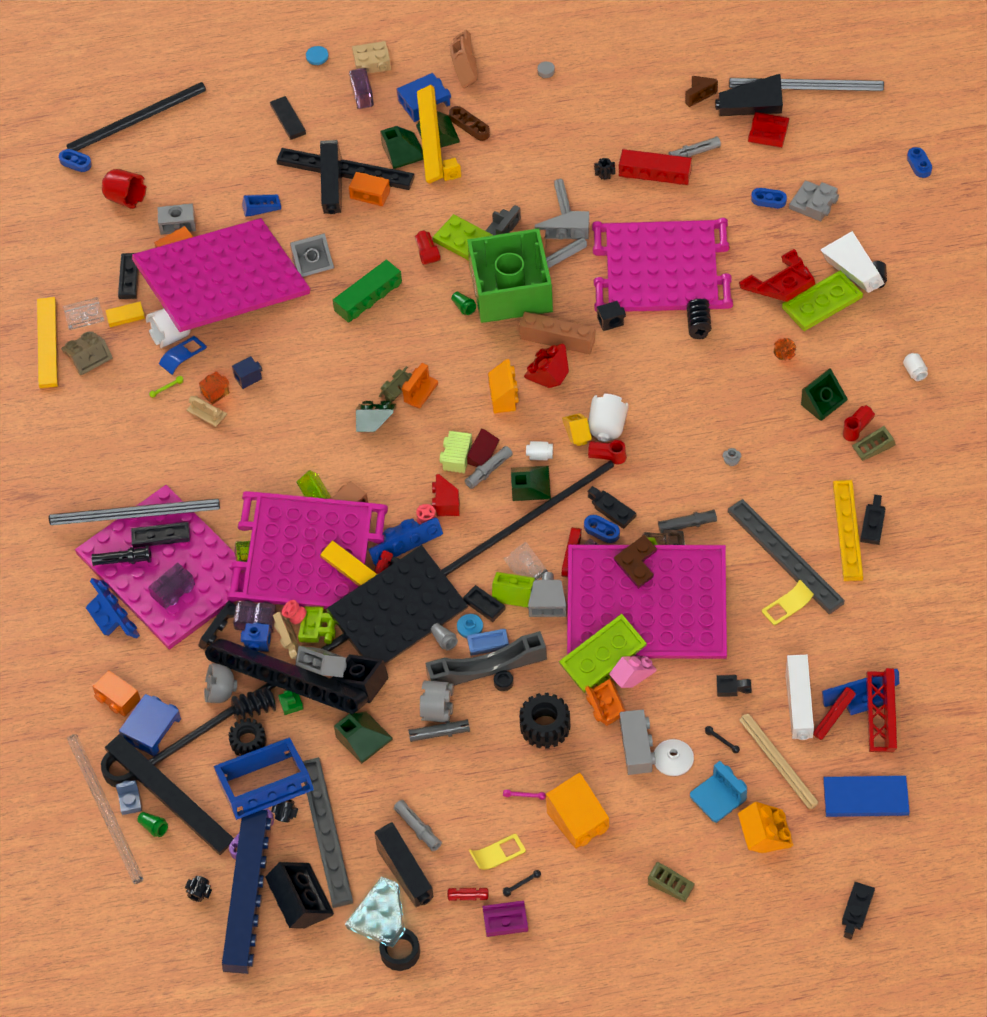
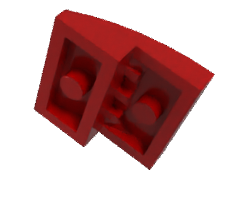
[748,112,790,148]

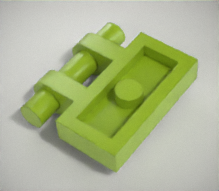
[298,606,336,644]

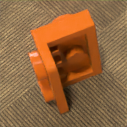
[402,363,438,409]
[585,679,626,726]

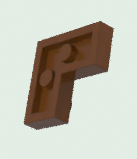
[614,535,657,589]

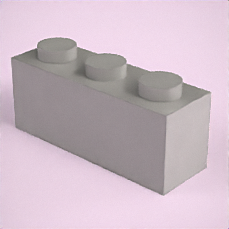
[296,646,346,677]
[620,709,656,775]

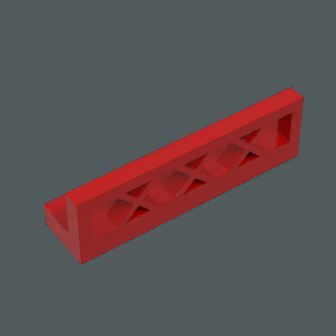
[866,668,897,753]

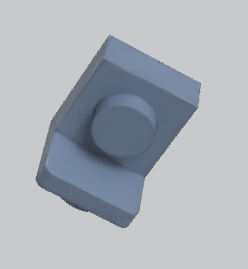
[116,781,142,815]

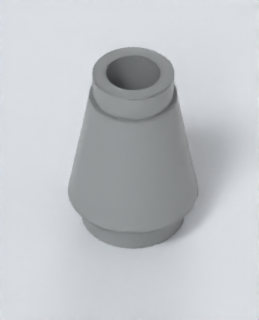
[431,623,458,650]

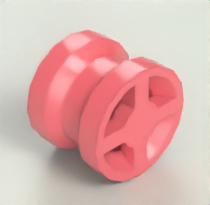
[416,504,436,525]
[282,600,307,625]

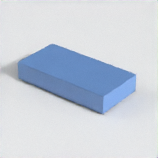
[467,629,509,656]

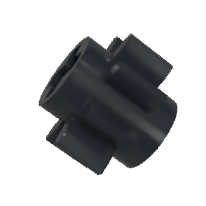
[594,158,615,180]
[271,799,298,823]
[185,876,212,902]

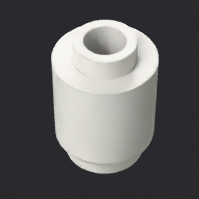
[903,353,928,381]
[526,441,553,461]

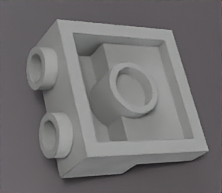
[789,180,839,222]

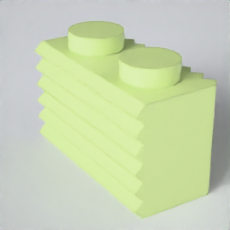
[440,431,472,474]

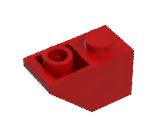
[432,474,460,517]

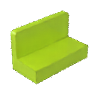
[492,572,535,608]

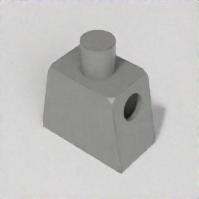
[528,572,566,617]

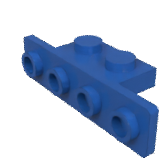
[369,517,443,566]
[86,578,140,638]
[822,669,900,715]

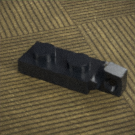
[587,486,636,529]
[860,494,886,545]
[198,601,238,650]
[842,882,875,940]

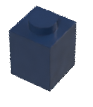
[232,356,263,389]

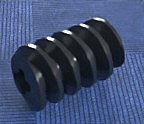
[687,299,712,339]
[231,687,276,720]

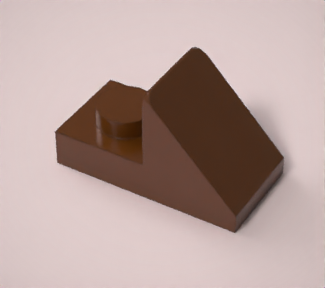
[685,76,718,107]

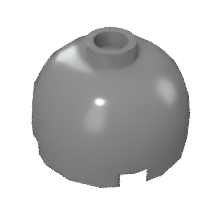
[204,663,237,703]

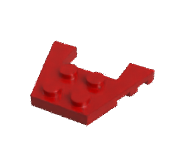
[739,249,816,302]

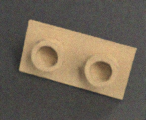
[187,396,227,427]

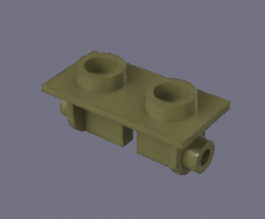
[379,366,412,401]

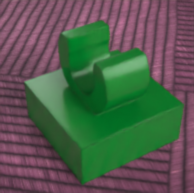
[278,690,303,715]

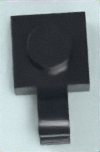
[717,675,752,697]

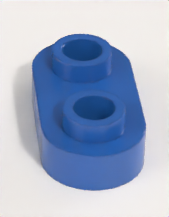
[907,147,932,178]
[59,149,92,172]
[751,188,787,209]
[584,515,620,543]

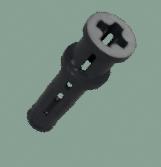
[91,545,152,566]

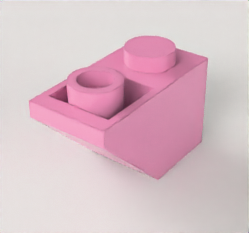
[609,656,657,688]

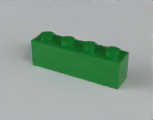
[333,259,402,323]

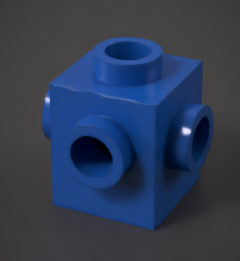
[241,623,271,652]

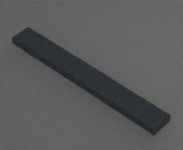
[276,148,415,190]
[105,734,234,855]

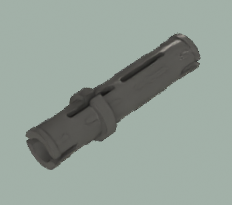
[658,509,717,534]
[408,719,470,742]

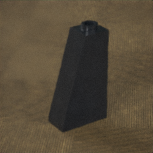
[715,74,783,116]
[320,140,342,214]
[374,822,434,907]

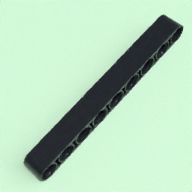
[205,639,368,714]

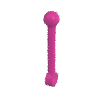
[503,790,546,800]

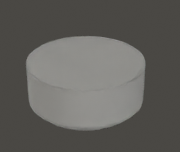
[538,61,555,78]

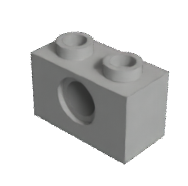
[158,204,196,235]

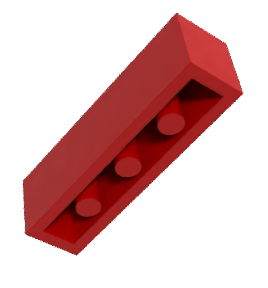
[619,149,692,185]

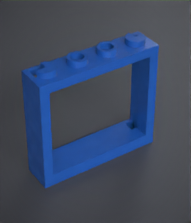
[214,737,314,820]

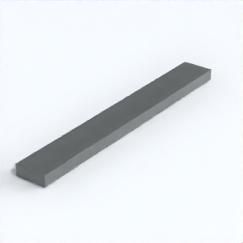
[728,499,845,615]
[303,757,353,908]

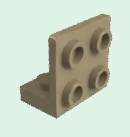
[61,332,113,375]

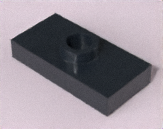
[463,585,506,622]

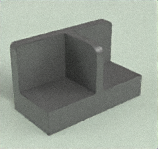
[486,205,521,235]

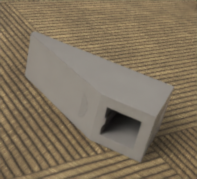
[535,211,589,239]

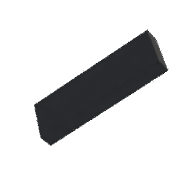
[270,96,306,140]
[118,253,139,299]
[131,522,190,548]

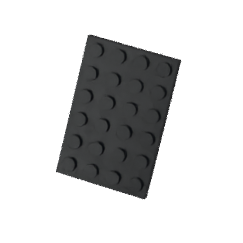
[327,545,468,664]

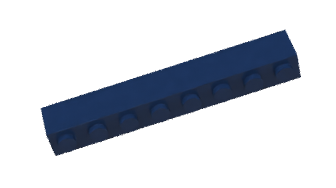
[222,810,272,974]

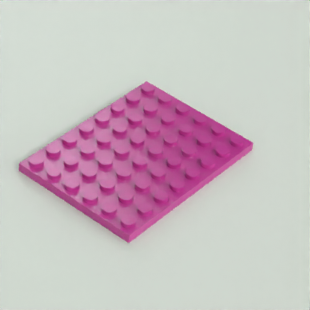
[132,218,310,332]
[75,485,246,650]
[567,545,727,659]

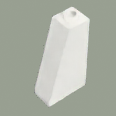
[821,231,884,293]
[785,654,814,740]

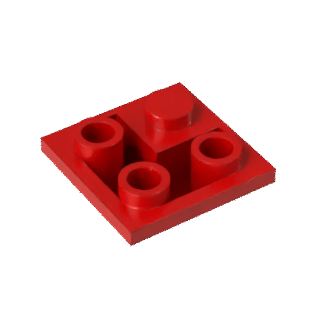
[524,344,569,388]

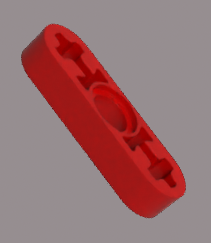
[561,527,582,577]

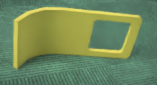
[762,580,814,625]
[469,834,526,870]

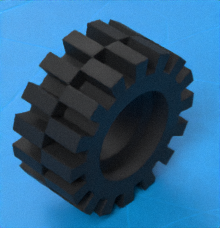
[228,718,266,756]

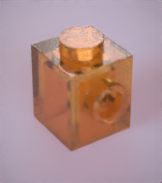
[199,371,230,405]

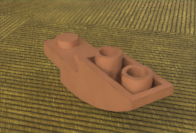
[450,30,478,88]

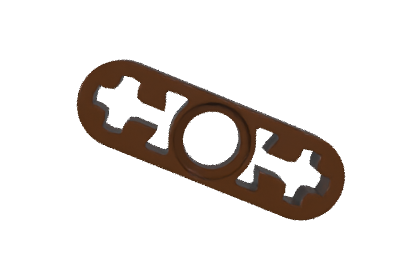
[449,106,490,141]

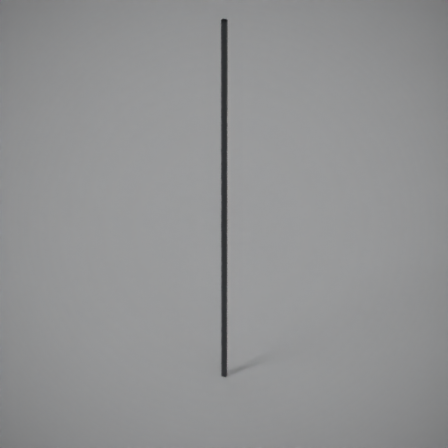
[149,461,614,766]

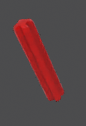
[813,687,856,740]

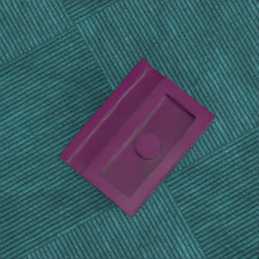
[482,900,528,937]

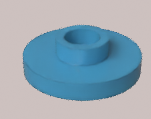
[306,46,329,65]
[457,614,483,638]

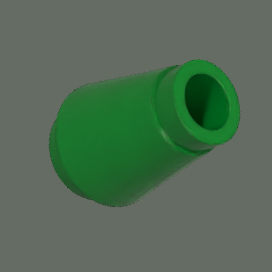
[451,292,476,315]
[137,812,168,837]

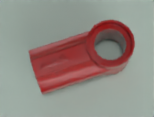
[415,230,441,265]
[843,405,875,441]
[588,440,627,465]

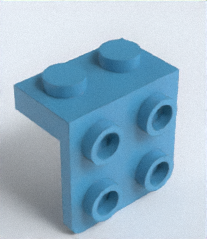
[690,761,747,823]

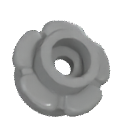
[723,448,741,466]

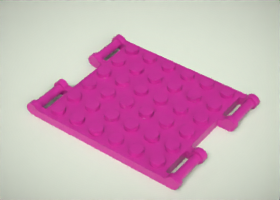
[592,218,733,312]
[227,491,388,609]

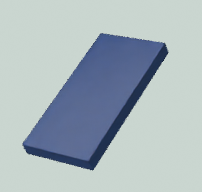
[823,776,910,817]

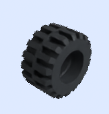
[519,693,571,749]

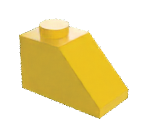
[562,413,592,446]

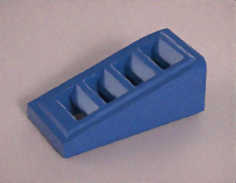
[242,194,281,216]

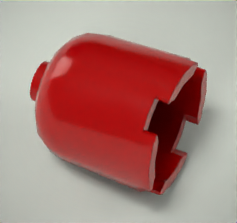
[102,169,147,209]

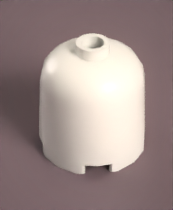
[146,308,191,348]
[588,394,629,442]

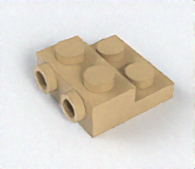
[352,41,391,75]

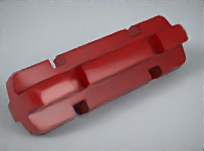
[374,550,393,574]
[447,888,489,901]

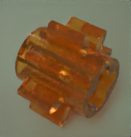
[773,338,796,361]

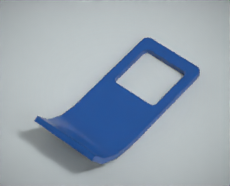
[159,336,207,375]

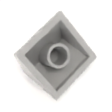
[290,233,334,277]

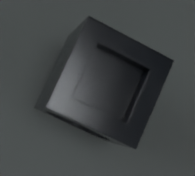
[597,301,626,331]

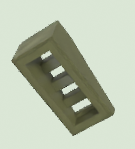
[852,426,896,461]
[648,862,695,902]

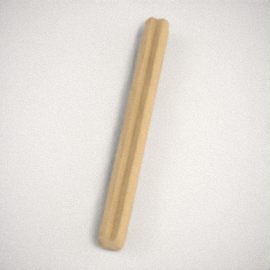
[740,714,818,809]

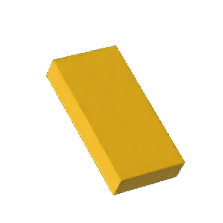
[105,301,145,327]

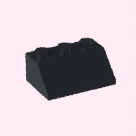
[265,862,334,929]

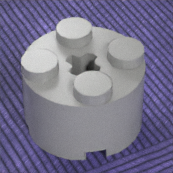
[420,680,454,722]

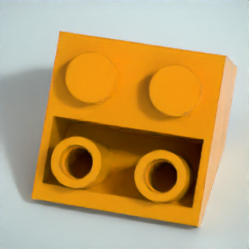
[488,359,519,414]
[738,802,794,853]

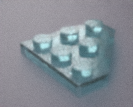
[345,876,405,948]

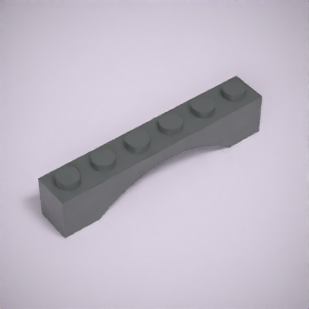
[425,631,547,685]

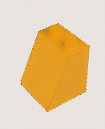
[546,772,609,849]

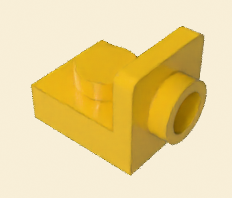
[442,158,461,181]

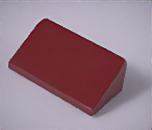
[467,428,500,467]

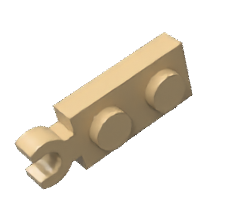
[273,612,299,661]

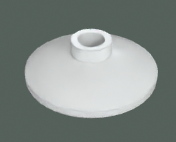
[654,739,694,776]

